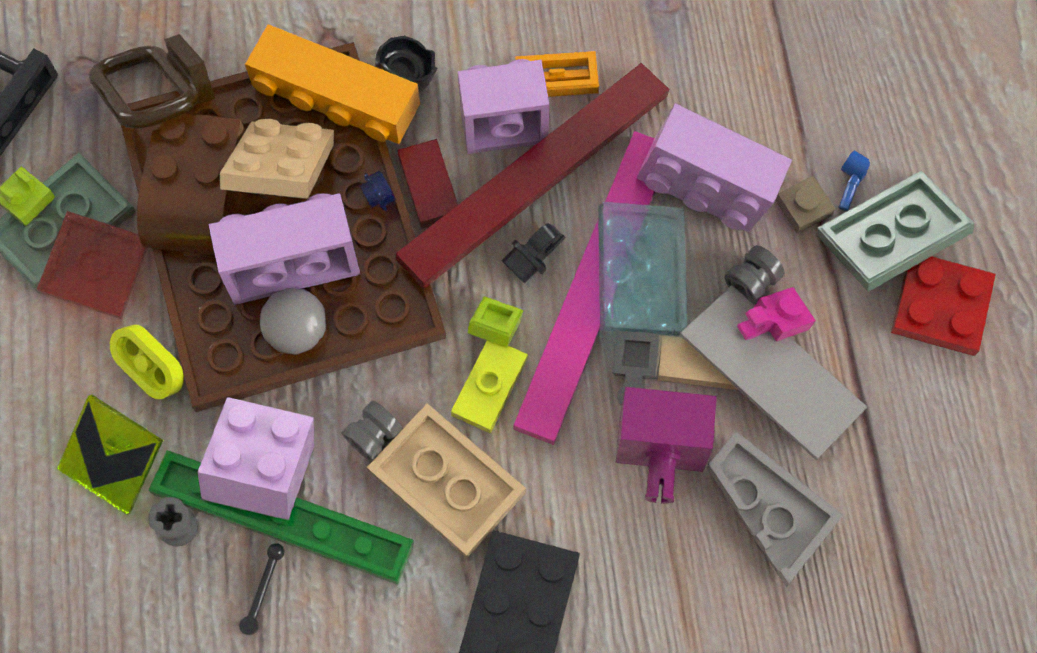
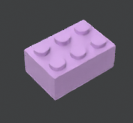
[637,103,792,232]
[208,193,360,305]

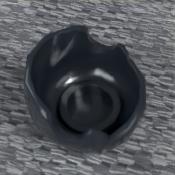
[375,35,438,92]

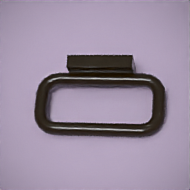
[89,34,215,129]

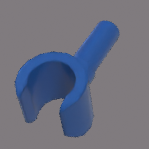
[838,150,870,211]

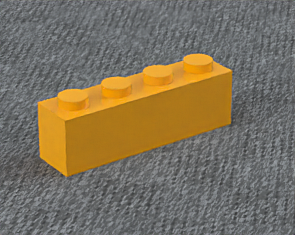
[245,24,420,144]

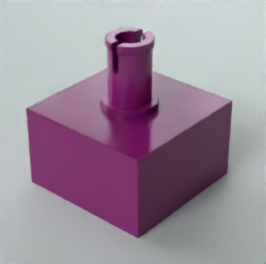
[615,387,717,504]

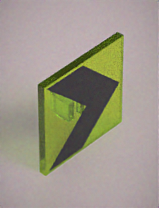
[57,394,163,515]

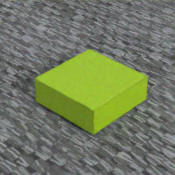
[467,296,523,348]

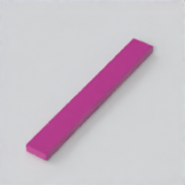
[513,131,655,445]

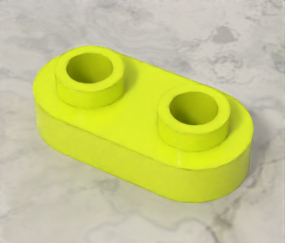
[110,325,184,399]

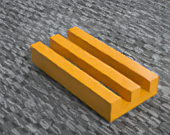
[515,51,599,97]

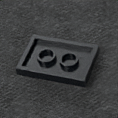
[459,530,580,653]

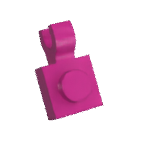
[737,287,816,342]

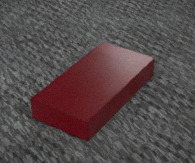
[397,139,458,228]

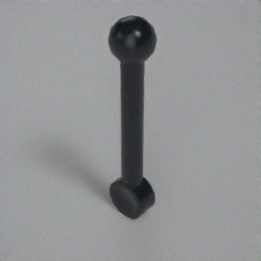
[239,543,285,635]

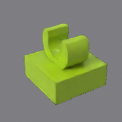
[0,166,55,227]

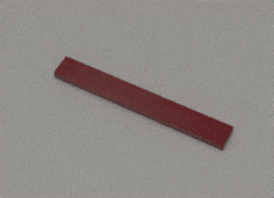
[396,63,670,289]

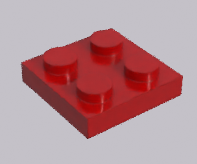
[891,256,996,356]

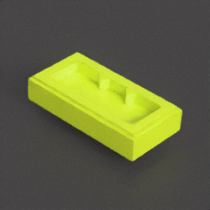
[451,340,528,434]

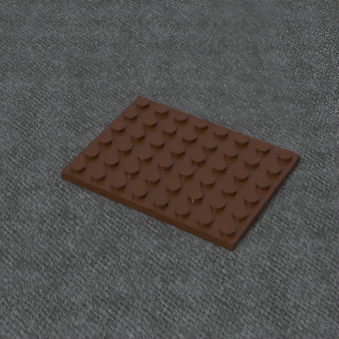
[121,42,446,412]

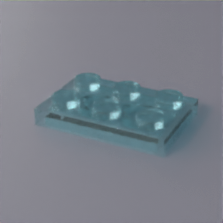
[598,202,687,335]

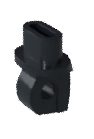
[501,223,566,284]

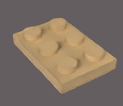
[220,119,334,199]
[367,403,526,558]

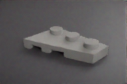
[707,431,843,587]

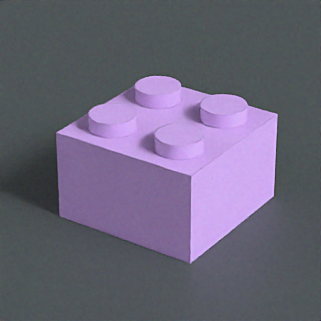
[458,59,549,154]
[198,397,314,520]

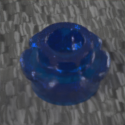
[360,170,396,211]

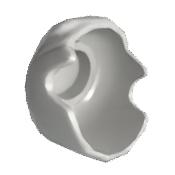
[260,288,326,355]

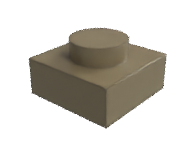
[775,176,835,234]

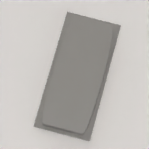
[679,285,867,460]

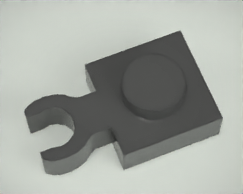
[612,331,662,405]

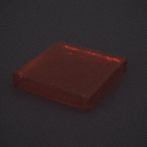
[37,211,148,319]

